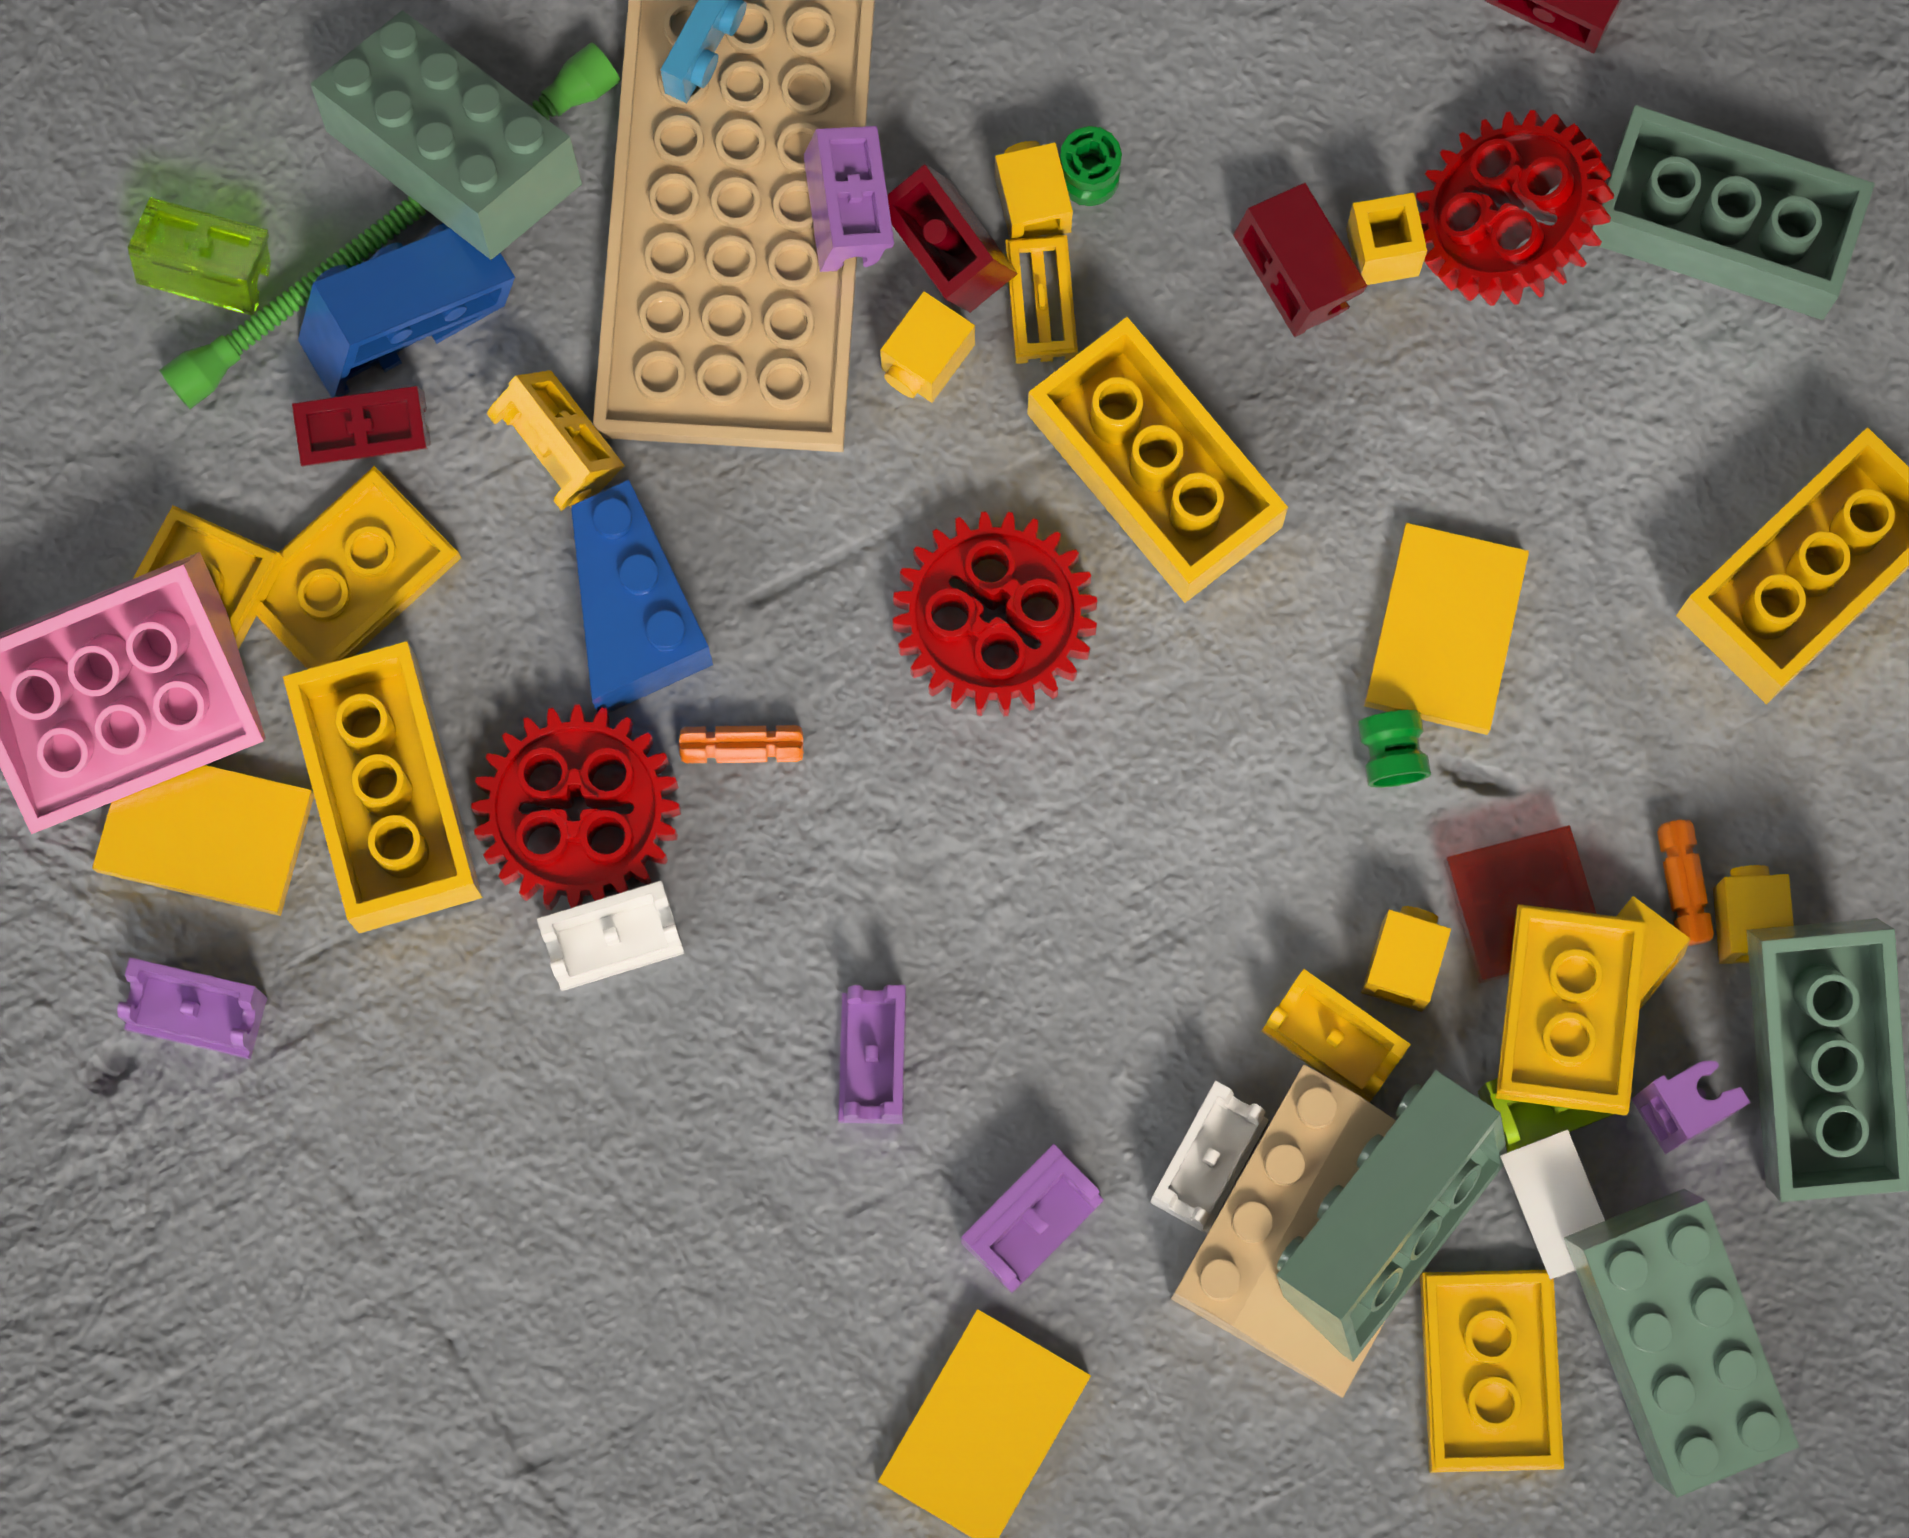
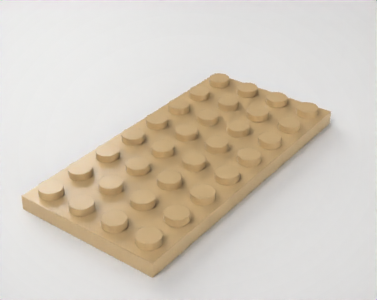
[593,0,875,452]

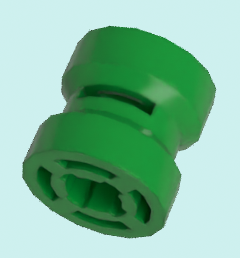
[1060,126,1122,206]
[1358,710,1431,788]

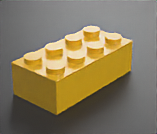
[1027,317,1288,603]
[1676,427,1909,705]
[283,641,483,933]

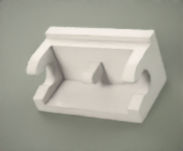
[537,881,685,991]
[1150,1080,1269,1234]
[1500,1130,1605,1279]

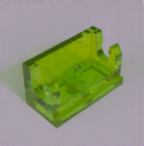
[128,197,271,316]

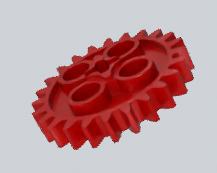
[1416,110,1614,306]
[892,511,1097,717]
[471,704,681,911]

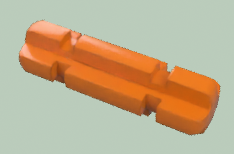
[679,725,804,764]
[1657,820,1714,946]

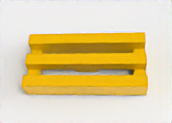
[1005,235,1078,364]

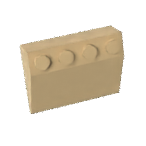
[1171,1064,1396,1398]

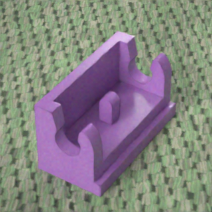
[803,126,894,272]
[117,957,267,1059]
[838,985,907,1124]
[1631,1061,1751,1155]
[961,1144,1104,1293]

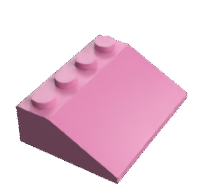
[0,552,266,834]

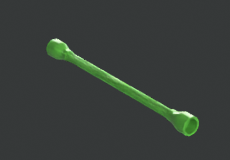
[159,42,620,410]

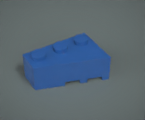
[298,223,515,398]
[571,480,713,713]

